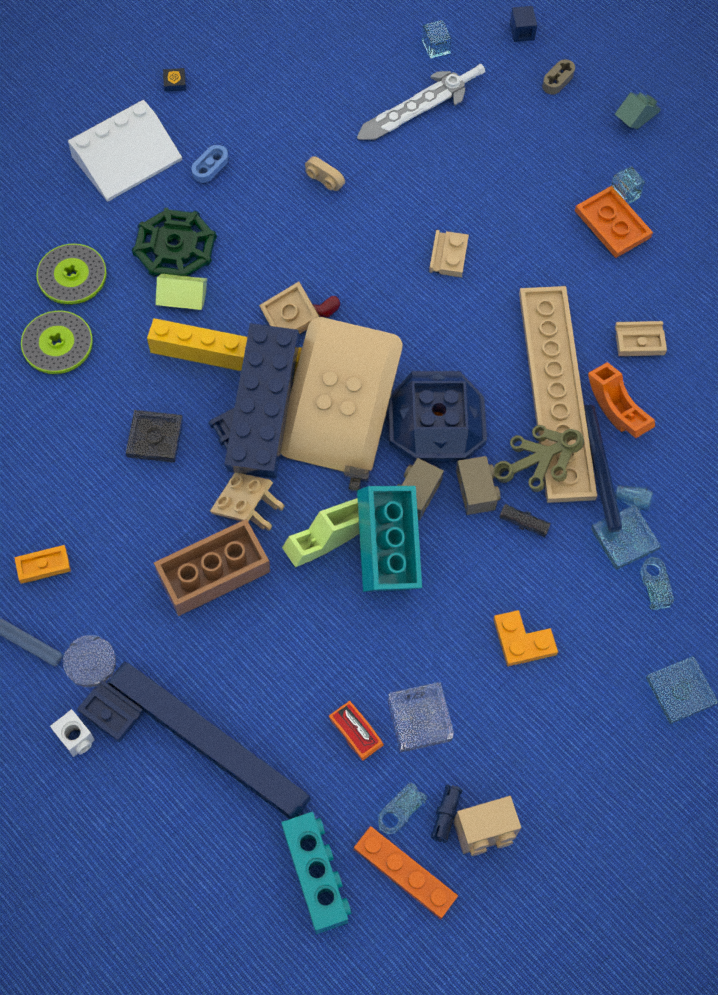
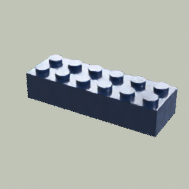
[225,323,300,478]

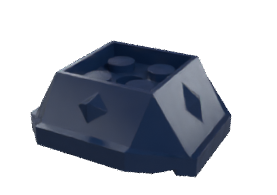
[388,371,487,462]

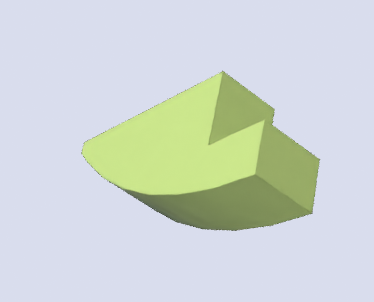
[282,498,360,567]

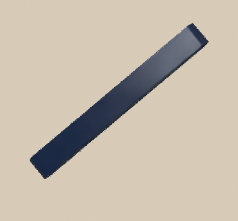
[107,661,311,819]

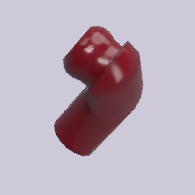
[312,296,340,318]

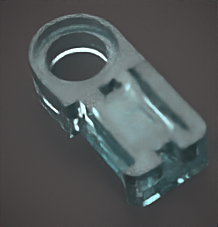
[641,557,674,610]
[378,783,427,834]

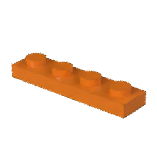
[354,826,458,920]

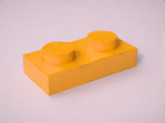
[14,545,71,584]

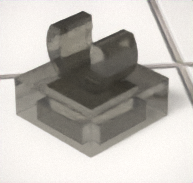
[344,465,371,492]

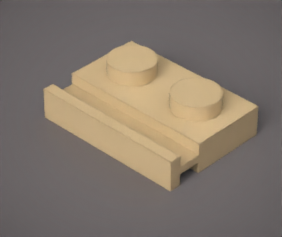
[429,230,469,277]
[615,321,667,356]

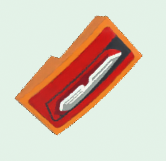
[329,701,384,761]

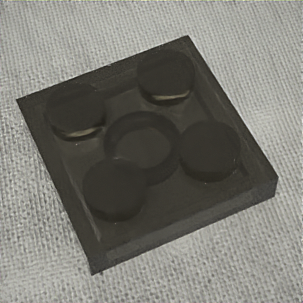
[126,410,183,463]

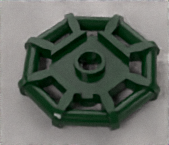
[132,207,217,277]

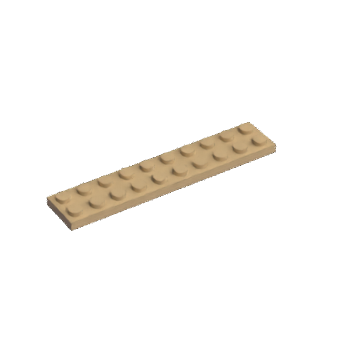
[519,286,597,503]

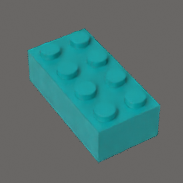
[357,486,422,592]

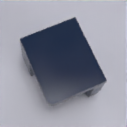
[510,6,537,42]

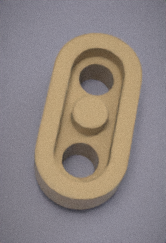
[305,156,345,191]

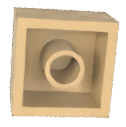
[453,796,521,856]

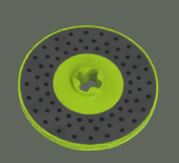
[36,244,107,304]
[21,311,93,374]

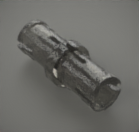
[499,503,551,538]

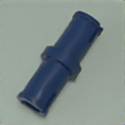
[431,785,462,843]

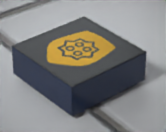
[163,68,186,91]

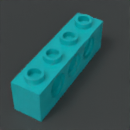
[281,812,351,934]

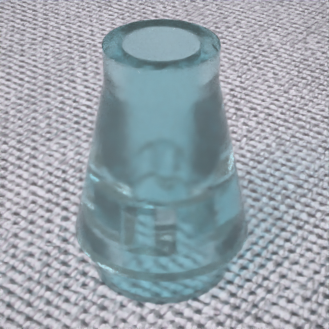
[615,485,654,511]

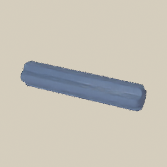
[0,618,62,666]

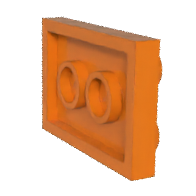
[575,186,653,258]

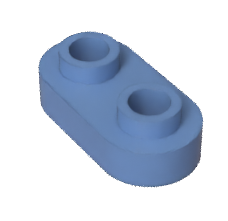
[191,145,228,183]

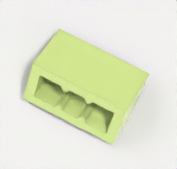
[156,274,207,310]

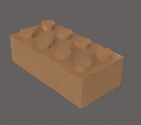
[154,519,270,616]

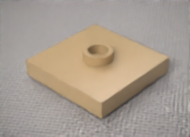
[259,282,319,334]

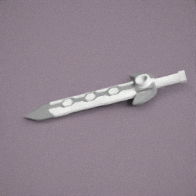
[357,64,485,140]

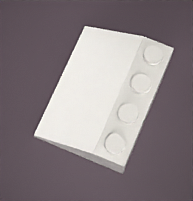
[68,100,182,202]

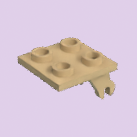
[210,473,285,531]

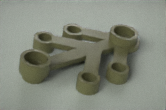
[494,425,584,492]

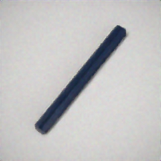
[584,404,622,532]

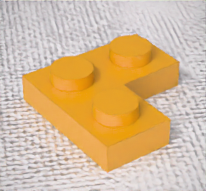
[493,610,558,667]

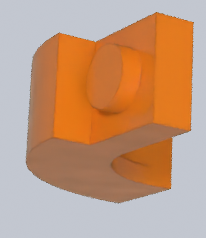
[588,362,655,438]

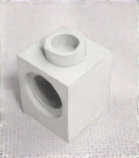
[50,709,95,757]

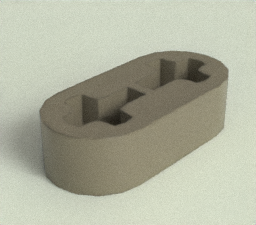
[542,59,575,95]

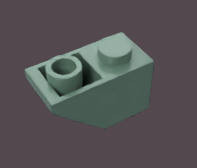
[615,92,661,129]

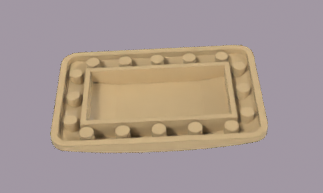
[281,317,403,476]

